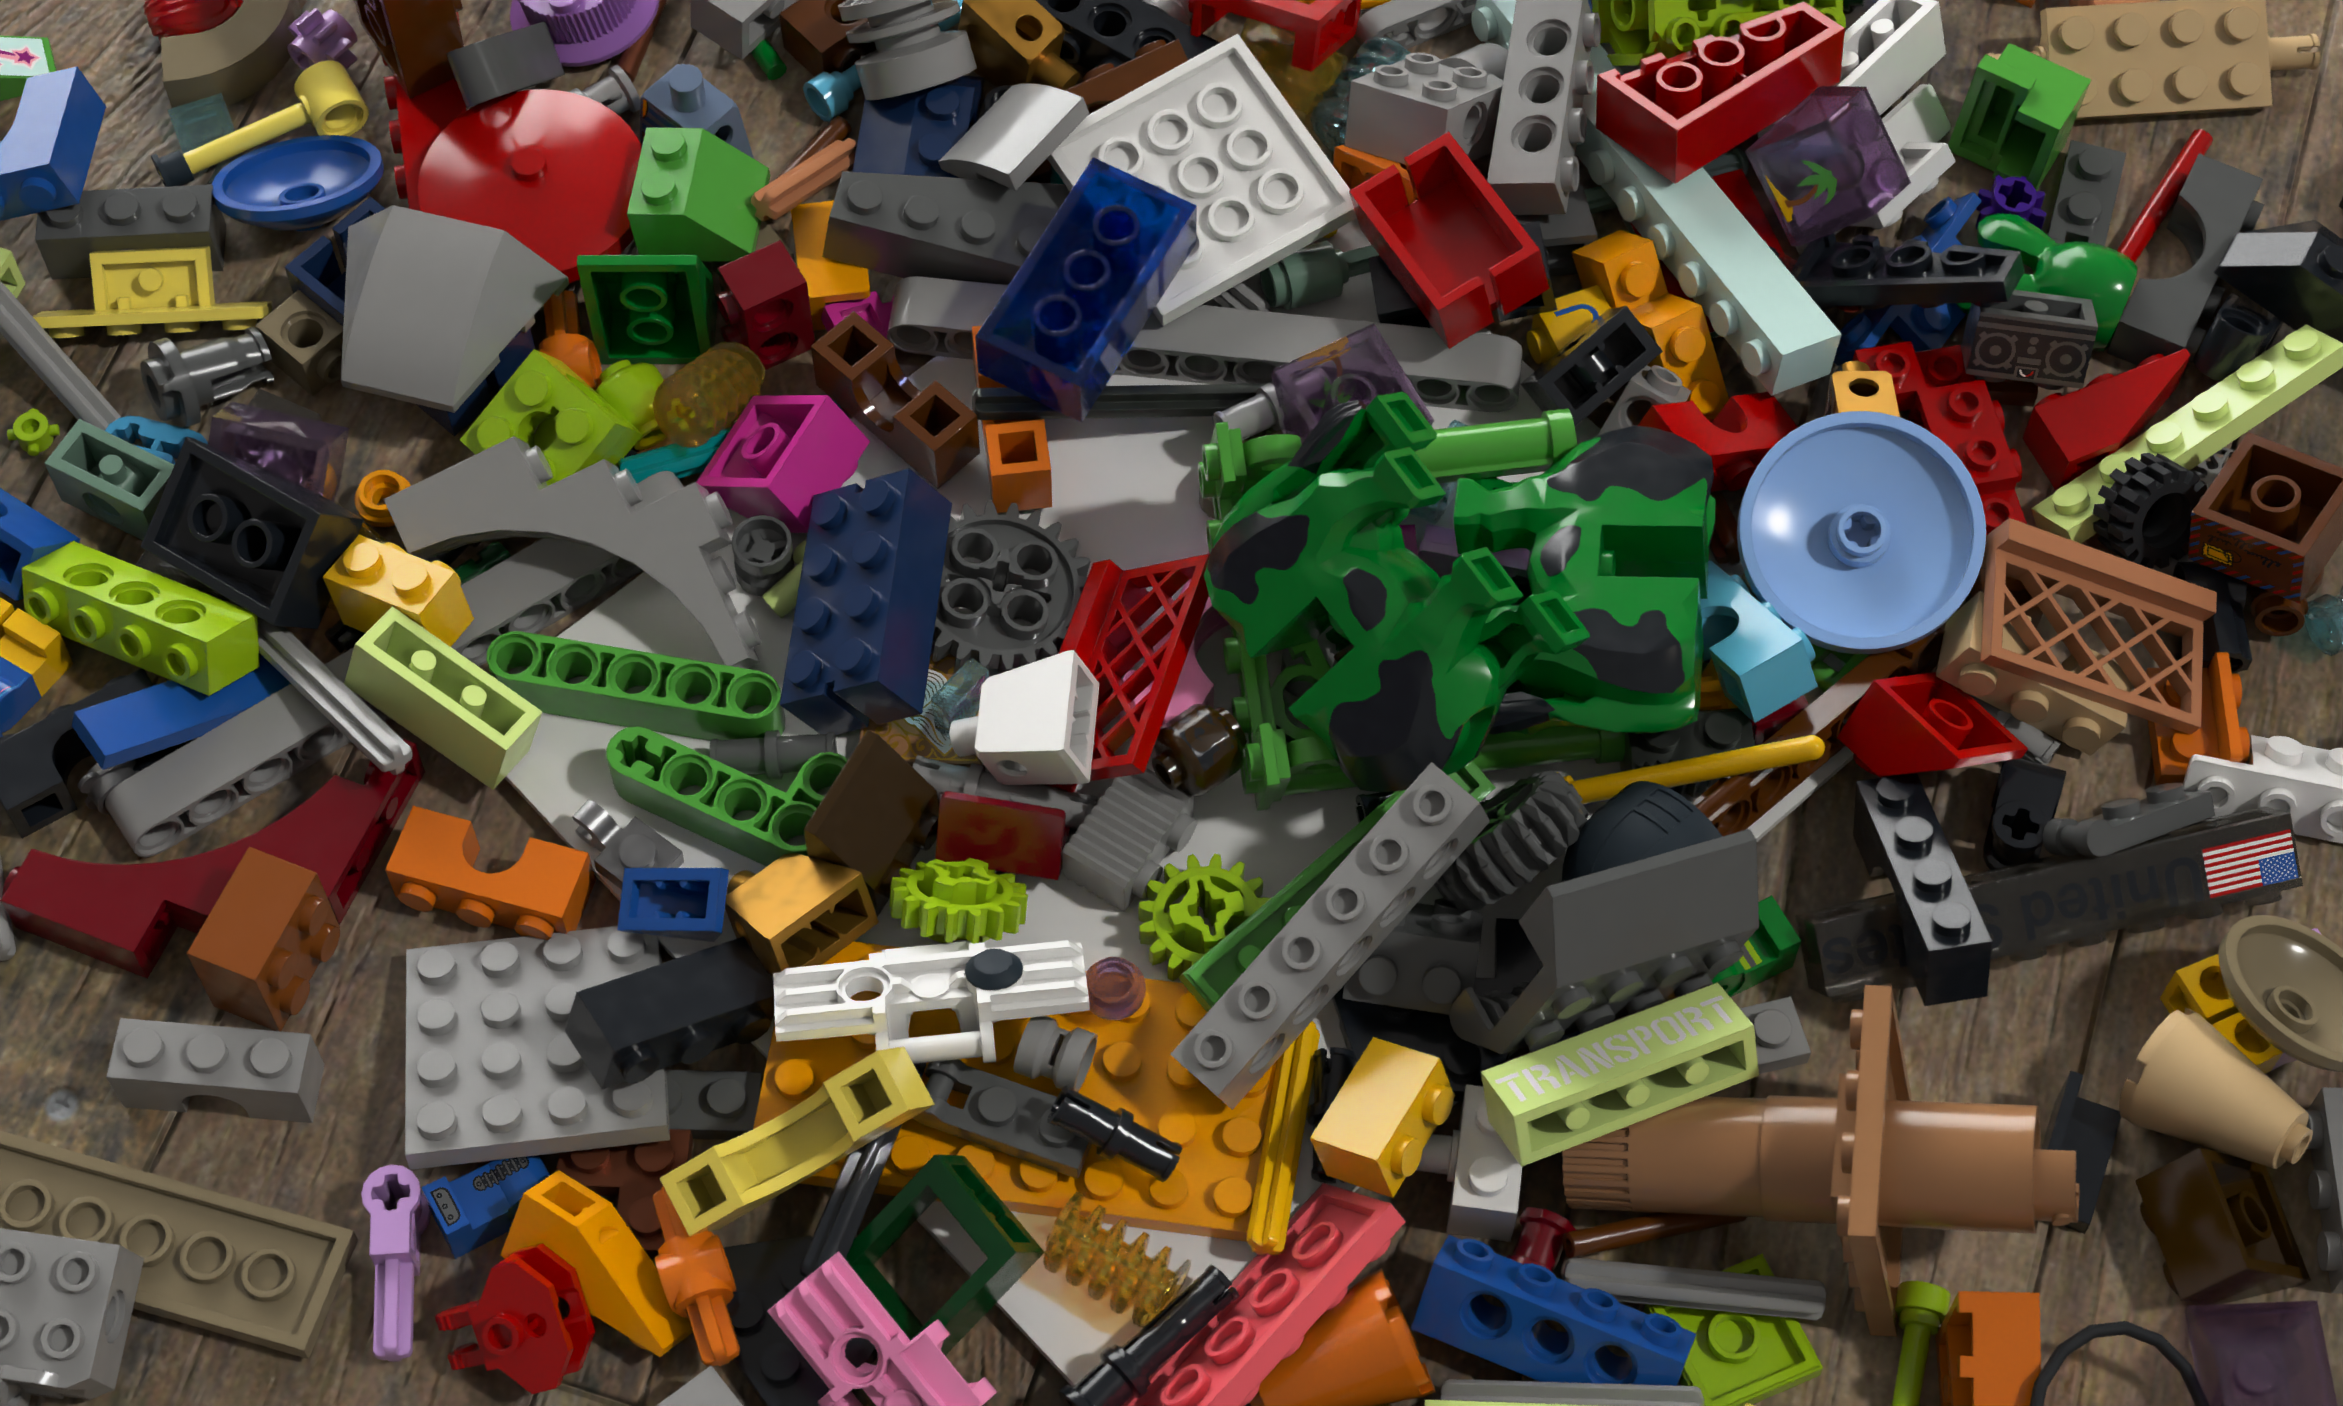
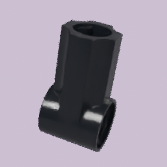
[2173,561,2252,673]

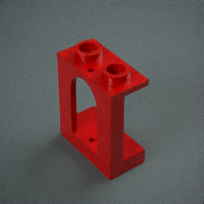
[1188,0,1362,72]

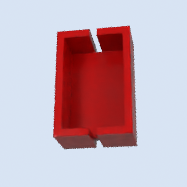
[1349,131,1550,349]

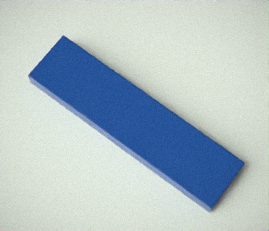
[72,653,291,770]

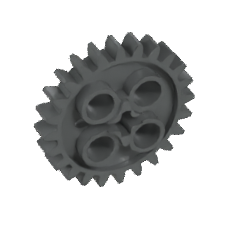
[932,501,1090,681]

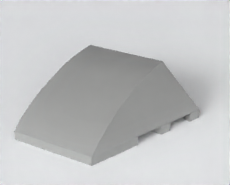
[341,205,569,413]

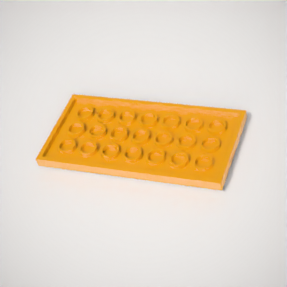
[753,941,1277,1242]

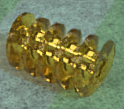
[653,341,765,448]
[1043,1192,1191,1328]

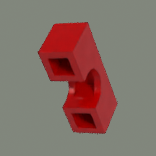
[1637,392,1798,492]

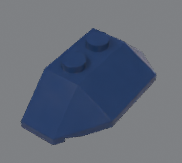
[852,76,984,178]

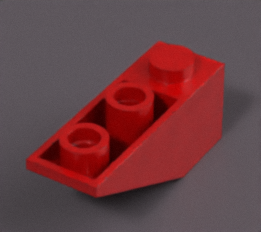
[2022,348,2191,490]

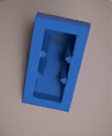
[617,868,729,942]

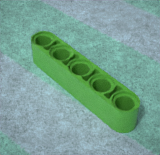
[486,631,785,741]

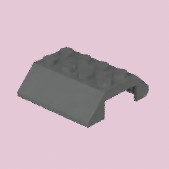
[1449,829,1759,1054]

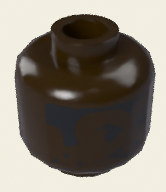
[1152,704,1247,797]

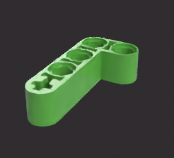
[606,727,848,867]

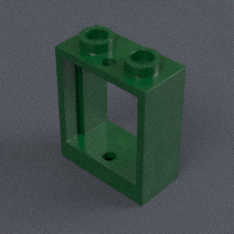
[846,1154,1045,1356]

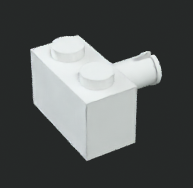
[1416,1084,1522,1242]

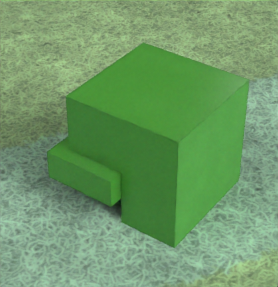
[1948,43,2091,191]

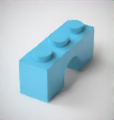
[1700,560,1818,723]

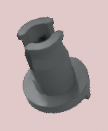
[140,327,274,428]

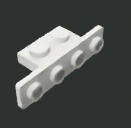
[1780,84,1956,255]
[2183,735,2343,844]

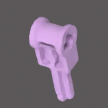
[361,1165,431,1362]

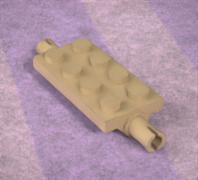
[1986,0,2320,121]

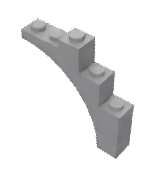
[384,436,761,669]

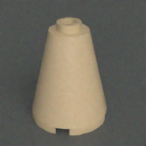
[2119,1008,2313,1169]

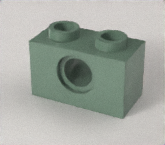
[44,419,174,540]

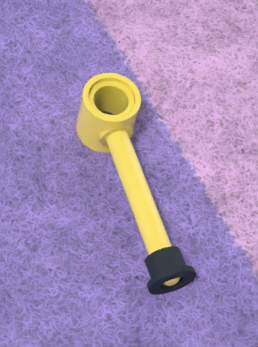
[151,61,369,187]

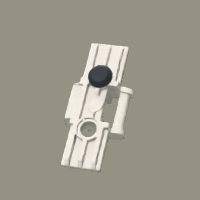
[773,940,1090,1064]

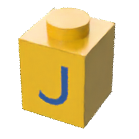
[1526,285,1611,364]

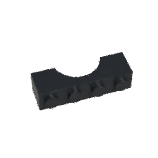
[1853,773,1992,1006]

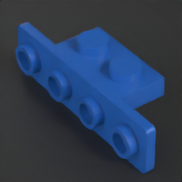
[1833,192,1982,366]

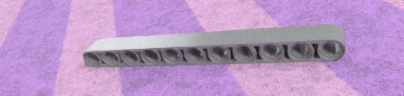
[887,276,1523,412]
[105,471,684,857]

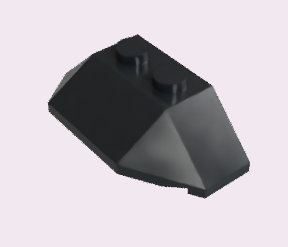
[2214,220,2343,343]

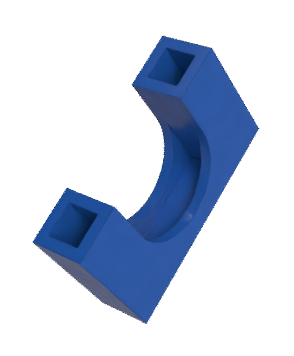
[0,66,106,221]

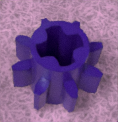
[1975,175,2047,229]

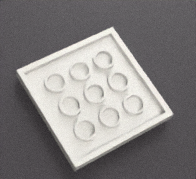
[1047,34,1357,326]

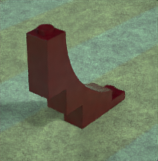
[0,739,425,979]

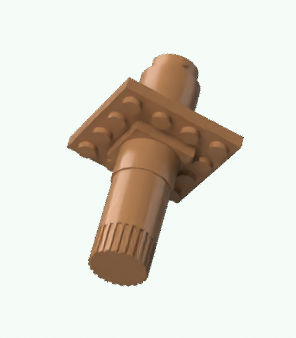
[1562,985,2080,1337]

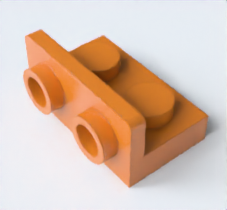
[2146,652,2250,785]

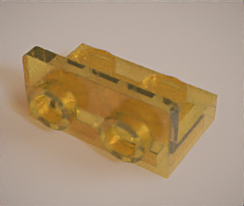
[1240,18,1348,115]

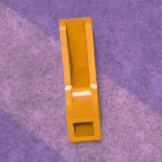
[1572,230,1729,421]

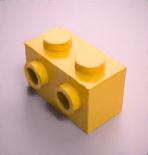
[323,535,474,647]
[1310,1037,1455,1198]

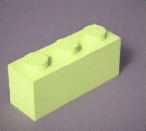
[344,606,543,790]

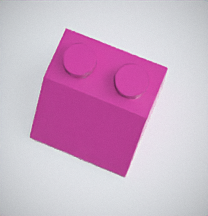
[696,395,870,533]

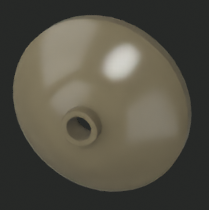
[2219,915,2343,1072]

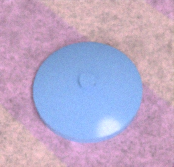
[1737,411,1986,654]

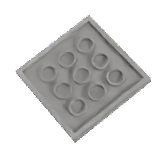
[405,926,670,1170]

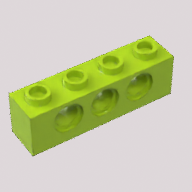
[21,541,260,696]

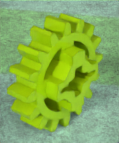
[1139,854,1271,981]
[889,858,1028,943]

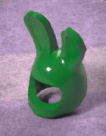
[1956,213,2138,352]

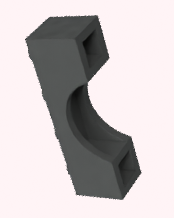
[2107,154,2265,365]

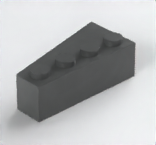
[822,171,1075,290]

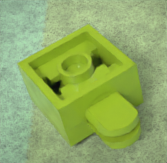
[460,349,643,486]

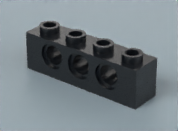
[1036,0,1220,71]

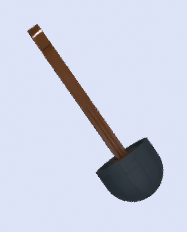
[1562,628,1945,882]

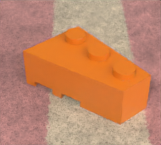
[1935,1291,2041,1406]

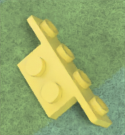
[32,246,272,338]

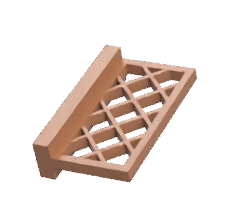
[1981,518,2217,735]

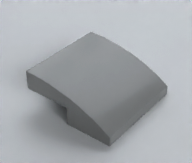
[938,83,1090,191]

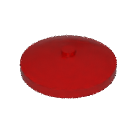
[418,89,642,283]

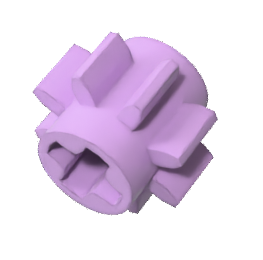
[287,8,357,71]

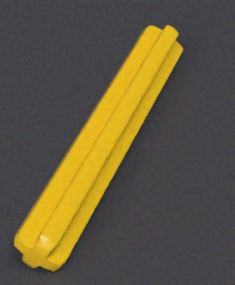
[1246,1021,1320,1255]

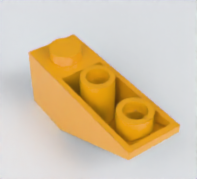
[500,1170,692,1357]

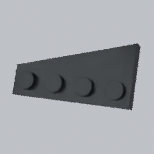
[1790,230,2024,310]

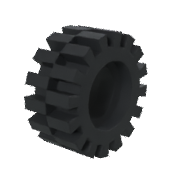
[2093,453,2207,569]

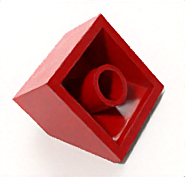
[1837,672,2028,777]

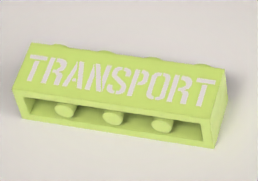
[1481,982,1759,1167]

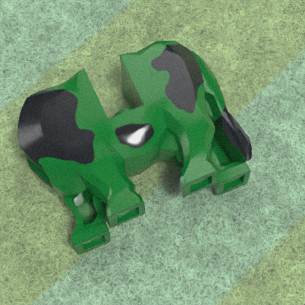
[1204,392,1590,793]
[1453,426,1715,735]

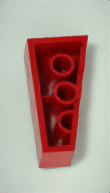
[1596,2,1845,184]

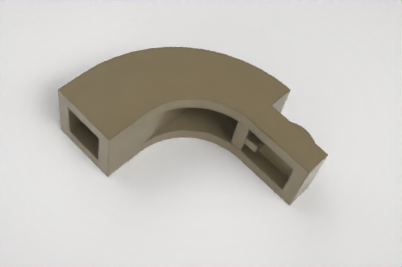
[161,0,302,116]

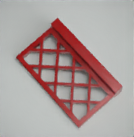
[1043,554,1210,792]

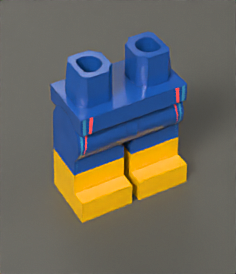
[0,597,73,738]

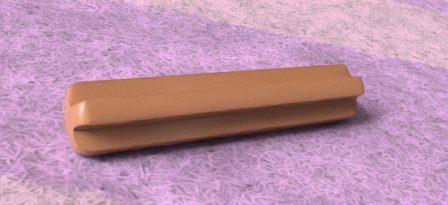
[751,138,857,221]

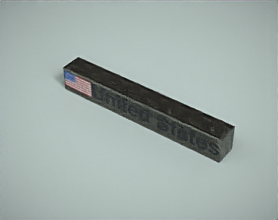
[1795,806,2303,1003]

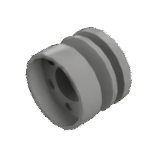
[838,0,977,100]

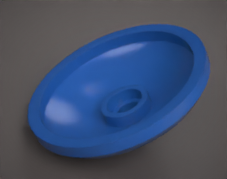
[212,135,384,231]

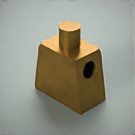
[958,0,1080,90]
[725,853,879,977]

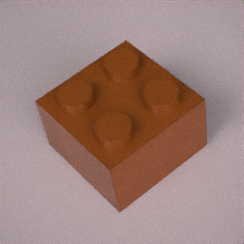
[187,846,340,1031]

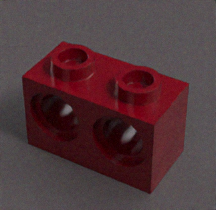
[715,240,815,376]

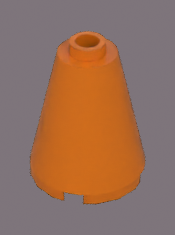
[1250,1268,1435,1406]

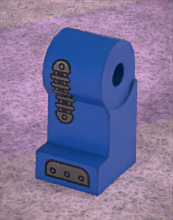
[421,1155,550,1259]

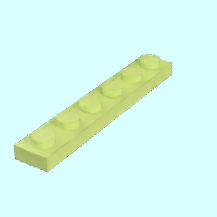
[2031,324,2343,543]

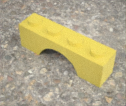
[660,1047,935,1237]

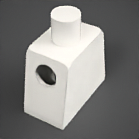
[950,650,1100,785]

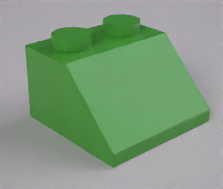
[627,127,770,262]

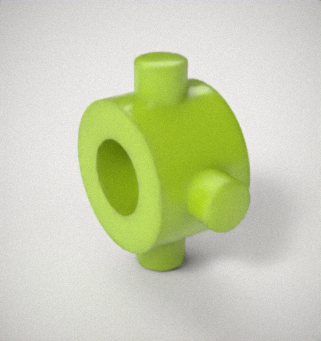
[7,409,60,456]

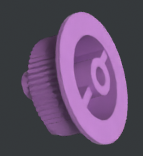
[510,0,660,67]

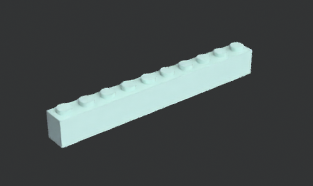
[1471,0,1841,396]

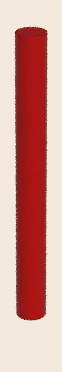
[2116,129,2213,263]

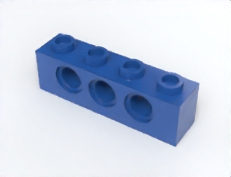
[1411,1235,1696,1386]

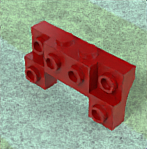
[1852,341,2027,535]

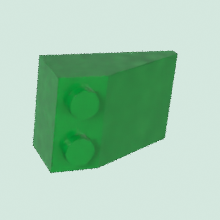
[577,255,717,364]

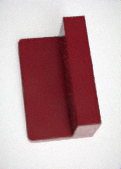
[935,791,1071,880]

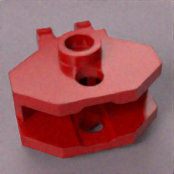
[435,1243,595,1394]

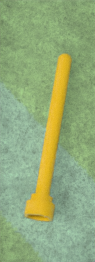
[1557,735,1825,804]

